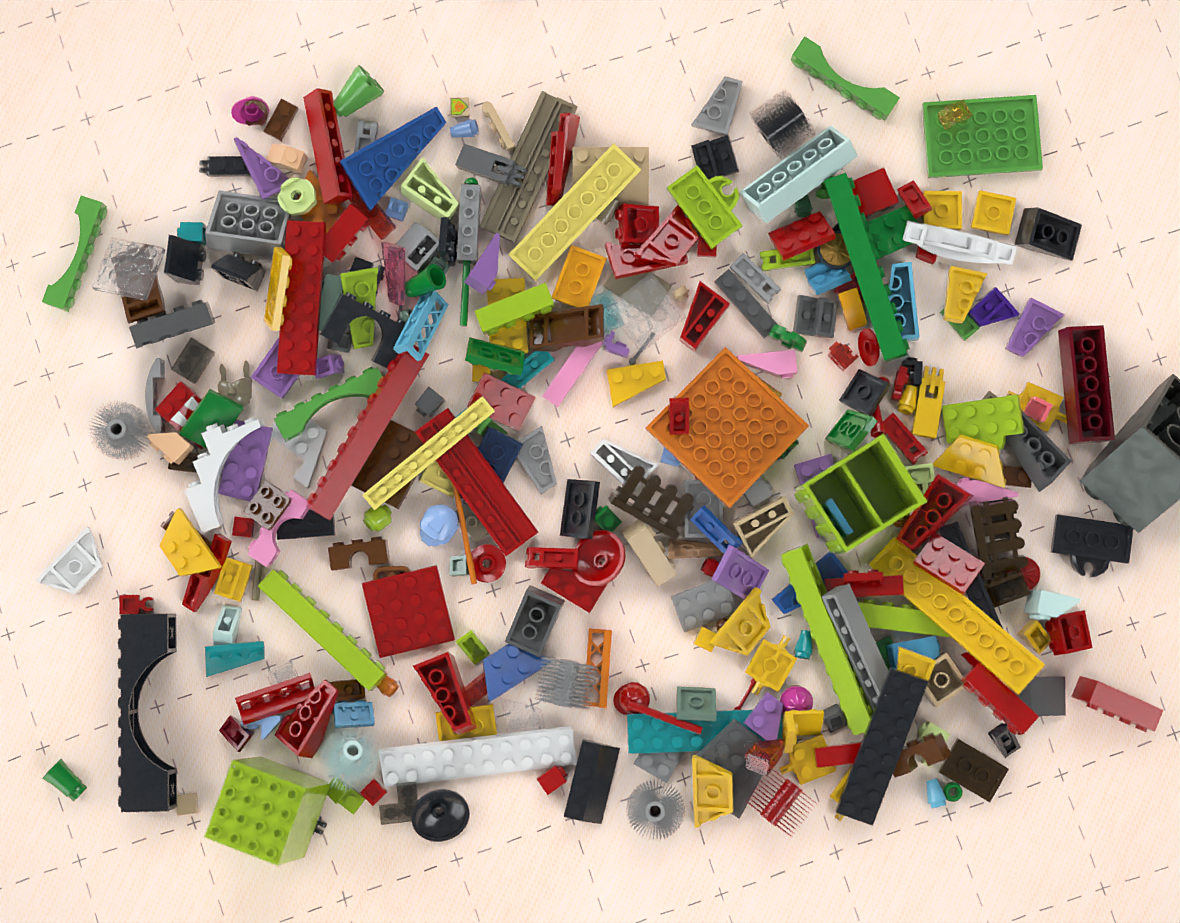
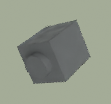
[415,386,445,418]

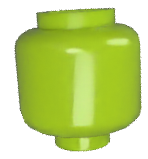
[363,504,392,532]

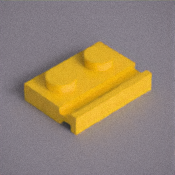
[213,557,254,602]

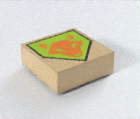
[450,97,469,118]

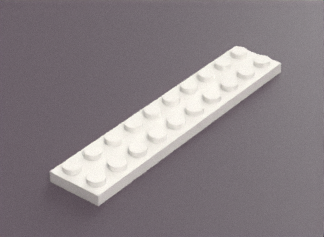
[379,726,577,787]

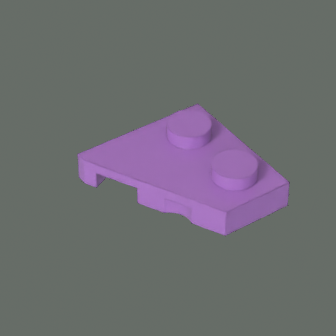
[744,692,783,746]

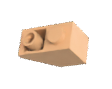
[147,432,195,464]

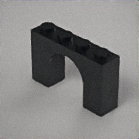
[320,292,406,369]

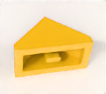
[1017,620,1051,655]

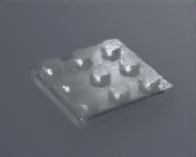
[92,237,165,301]
[606,272,687,353]

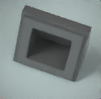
[327,333,352,353]
[823,704,847,733]

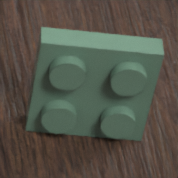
[677,686,716,721]

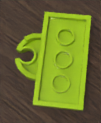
[666,165,743,249]
[942,394,1024,452]

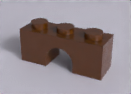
[328,536,390,571]
[893,733,951,778]

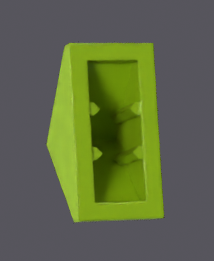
[456,630,490,665]

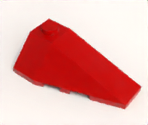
[274,680,339,759]

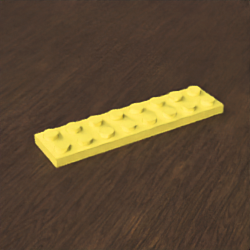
[508,143,641,281]

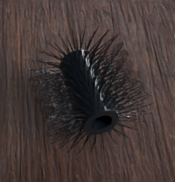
[749,89,815,159]

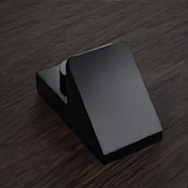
[988,723,1021,758]

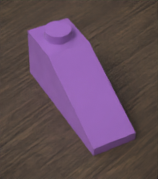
[464,233,500,295]

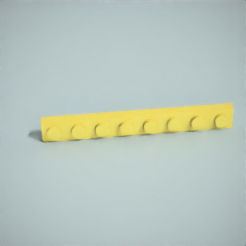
[362,396,495,510]

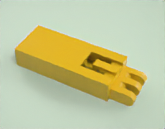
[911,366,946,439]

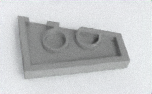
[691,76,743,136]
[517,426,557,495]

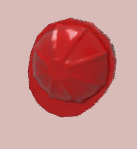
[613,682,650,715]

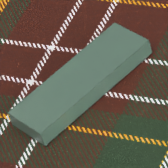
[319,274,343,331]

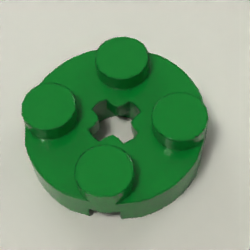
[768,324,807,352]

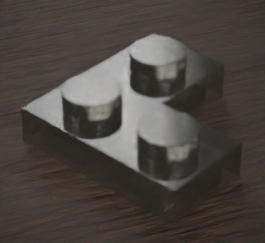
[379,781,418,825]

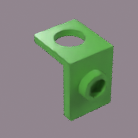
[477,417,508,437]

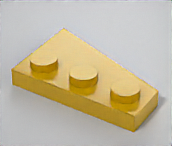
[897,646,936,680]

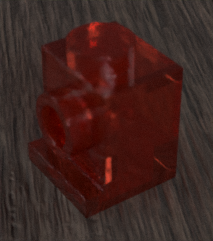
[827,341,859,372]

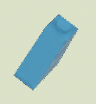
[886,636,941,669]

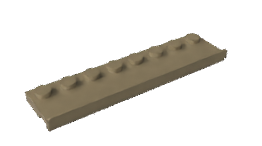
[479,91,578,243]

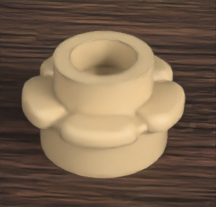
[672,285,690,302]

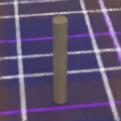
[252,560,263,601]

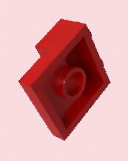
[615,204,659,245]
[1045,610,1093,656]

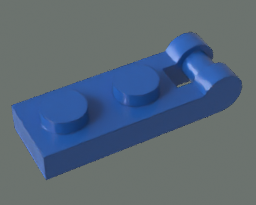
[690,505,742,554]

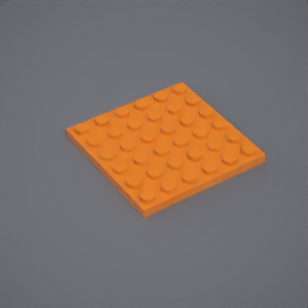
[645,347,809,509]

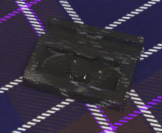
[171,337,216,385]

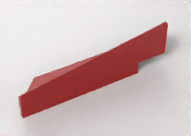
[546,113,580,206]

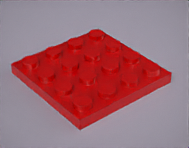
[361,565,455,658]

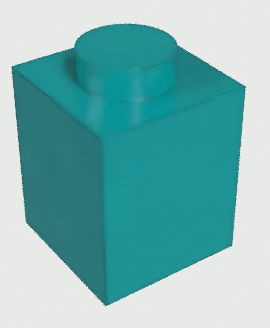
[177,222,207,245]

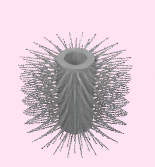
[87,400,151,461]
[534,657,598,710]
[626,779,685,841]

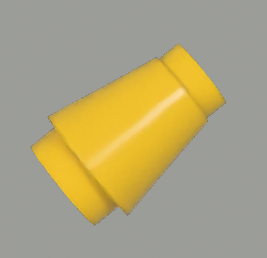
[897,385,917,415]

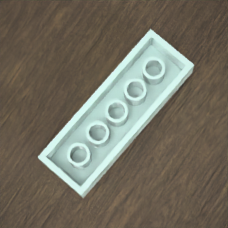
[740,125,858,223]

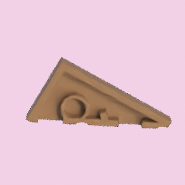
[668,538,724,559]

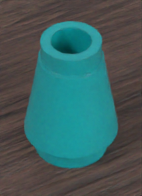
[794,630,813,660]

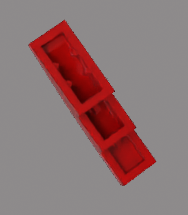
[182,534,232,612]
[814,741,862,768]

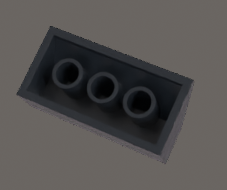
[563,739,620,824]

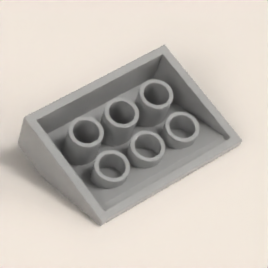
[205,190,291,257]

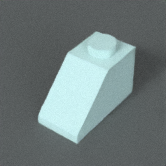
[213,605,242,646]

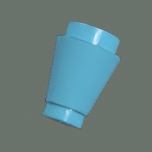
[926,779,947,809]

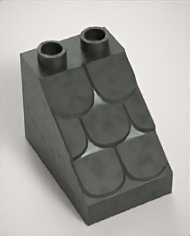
[1080,374,1180,533]

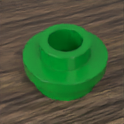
[943,782,963,802]

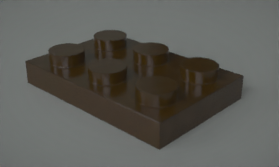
[938,738,1009,803]

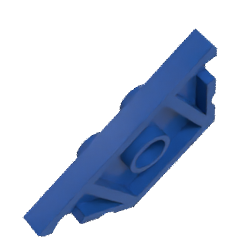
[483,644,551,703]

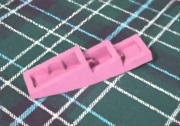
[542,341,603,407]

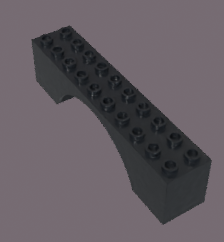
[118,613,177,812]

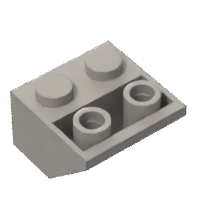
[390,222,439,274]

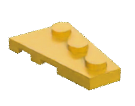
[943,266,988,324]
[607,360,666,407]

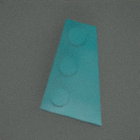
[205,641,265,677]

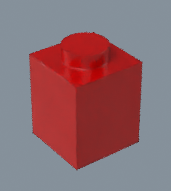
[537,765,568,795]

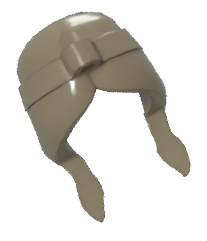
[217,360,253,407]

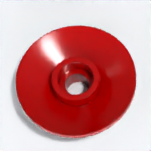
[858,328,880,366]
[471,544,506,583]

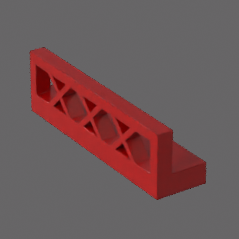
[235,673,315,725]

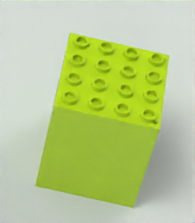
[794,434,927,554]
[204,756,331,866]

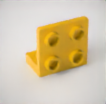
[782,709,824,753]

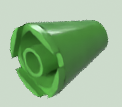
[334,65,385,117]

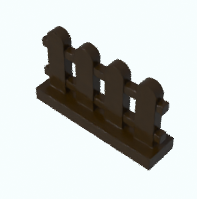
[608,465,694,540]
[969,496,1028,580]

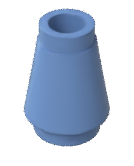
[450,119,479,138]

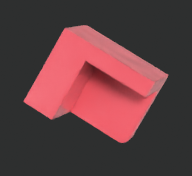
[1023,396,1053,422]

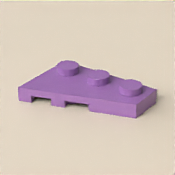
[1005,297,1065,358]

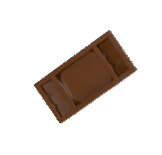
[112,246,165,324]
[529,304,605,352]

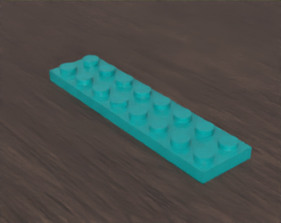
[627,709,783,754]

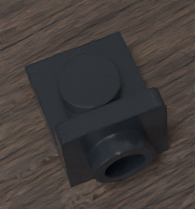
[901,357,923,386]

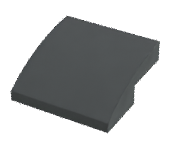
[793,295,838,338]

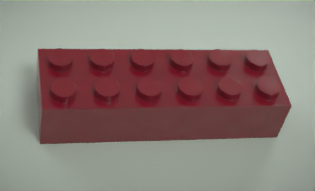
[1058,325,1115,444]

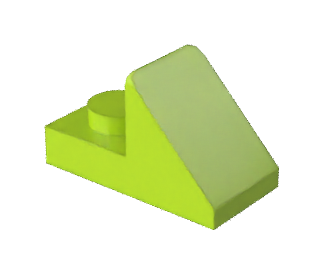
[327,775,366,815]

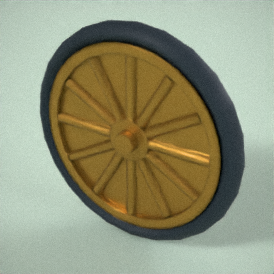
[817,231,852,269]

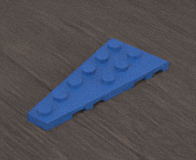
[340,106,447,212]

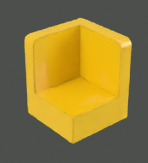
[472,365,492,382]

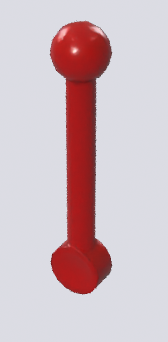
[734,678,757,710]

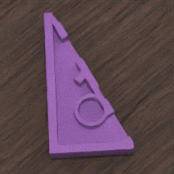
[234,137,289,200]

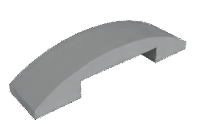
[145,358,166,434]

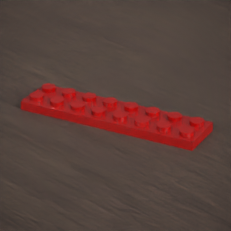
[277,220,326,376]

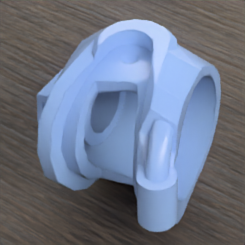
[419,504,459,547]

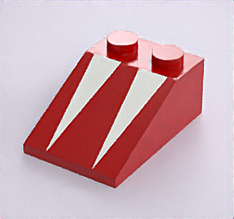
[154,381,204,450]

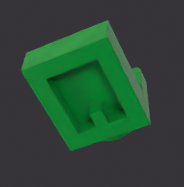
[595,505,622,532]

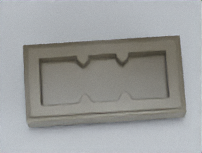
[455,503,489,543]

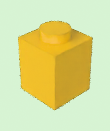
[693,626,716,653]

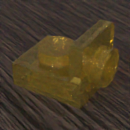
[937,99,972,130]

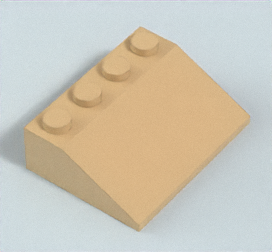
[573,147,649,208]

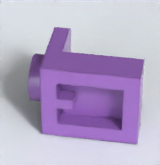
[603,331,629,358]
[315,354,345,379]

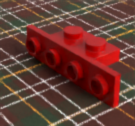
[825,569,904,597]

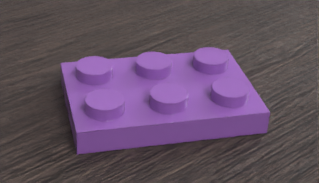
[251,338,300,399]
[711,545,769,600]

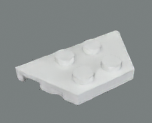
[35,527,104,594]

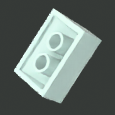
[1024,590,1081,620]

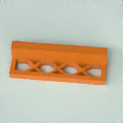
[584,628,612,708]

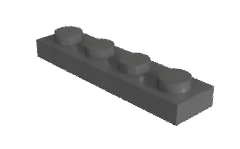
[714,269,778,339]

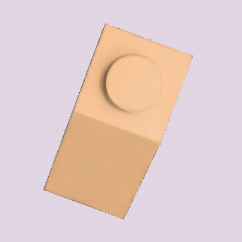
[266,144,308,174]

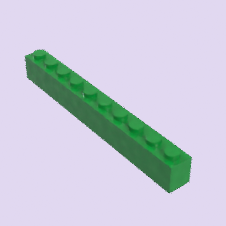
[824,173,910,363]

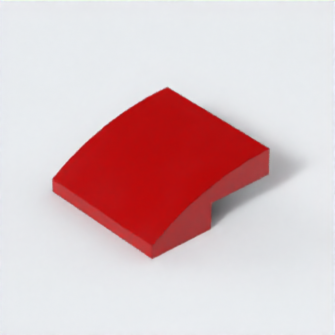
[852,168,899,217]

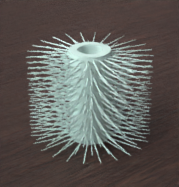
[319,723,382,792]

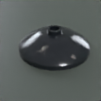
[411,789,470,842]

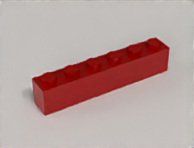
[303,88,353,205]

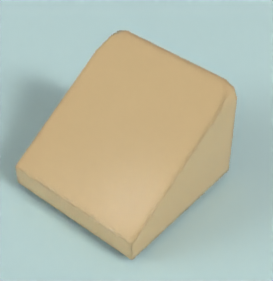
[177,792,199,816]

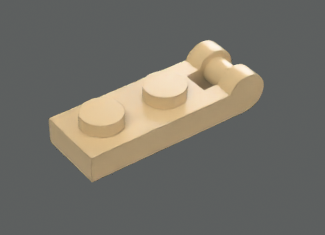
[482,101,515,153]

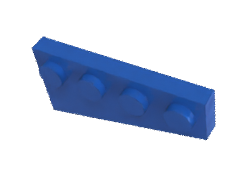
[771,551,848,614]

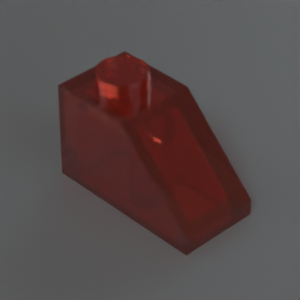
[745,738,785,776]

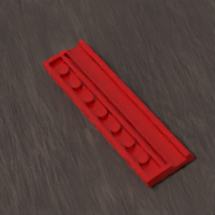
[415,408,539,556]

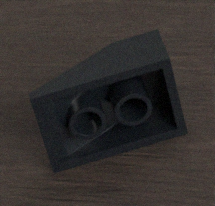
[1014,207,1082,261]
[164,235,207,286]
[211,253,266,292]

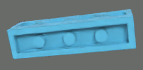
[393,291,449,361]

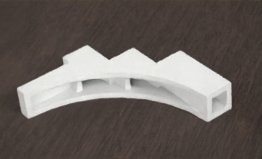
[184,416,265,533]

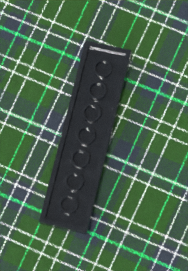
[835,667,929,826]

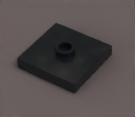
[839,369,891,416]

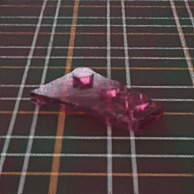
[381,242,405,305]

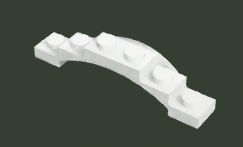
[903,221,1017,265]

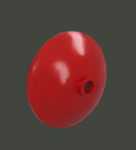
[572,530,626,587]

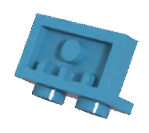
[804,262,851,295]
[332,700,375,729]

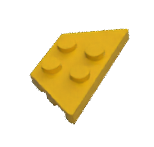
[933,434,1006,488]
[159,508,222,577]
[709,587,771,656]
[692,755,734,828]

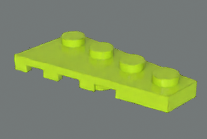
[340,267,378,349]

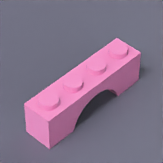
[248,490,309,568]

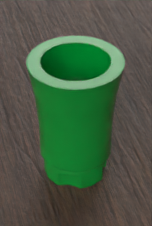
[403,264,446,298]
[42,758,87,802]

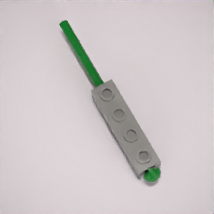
[457,177,481,327]

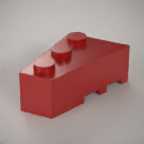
[679,281,730,352]

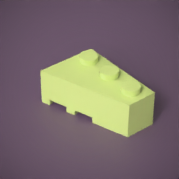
[401,157,459,221]

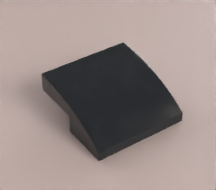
[691,135,740,180]

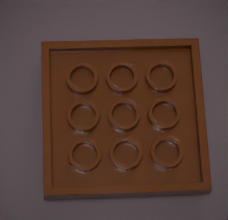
[351,420,424,510]

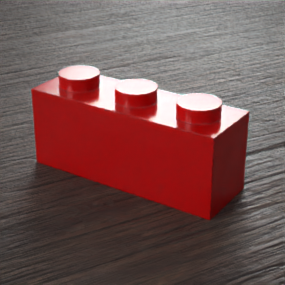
[324,203,371,263]

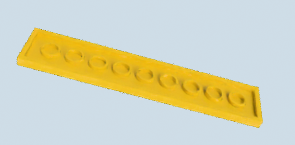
[868,537,1045,695]

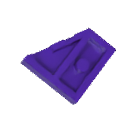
[968,287,1020,327]

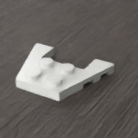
[270,419,328,488]

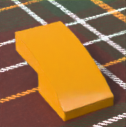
[838,288,867,331]

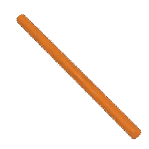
[452,484,477,585]

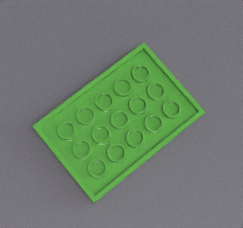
[922,95,1043,178]

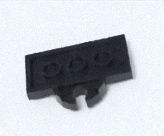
[1050,514,1133,578]

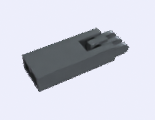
[455,143,528,187]

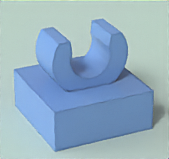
[384,197,409,222]

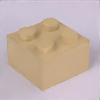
[924,652,965,707]

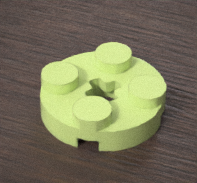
[278,177,317,217]

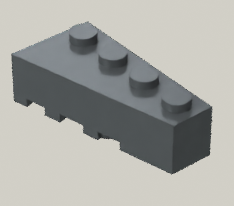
[129,299,215,349]
[1005,410,1072,492]

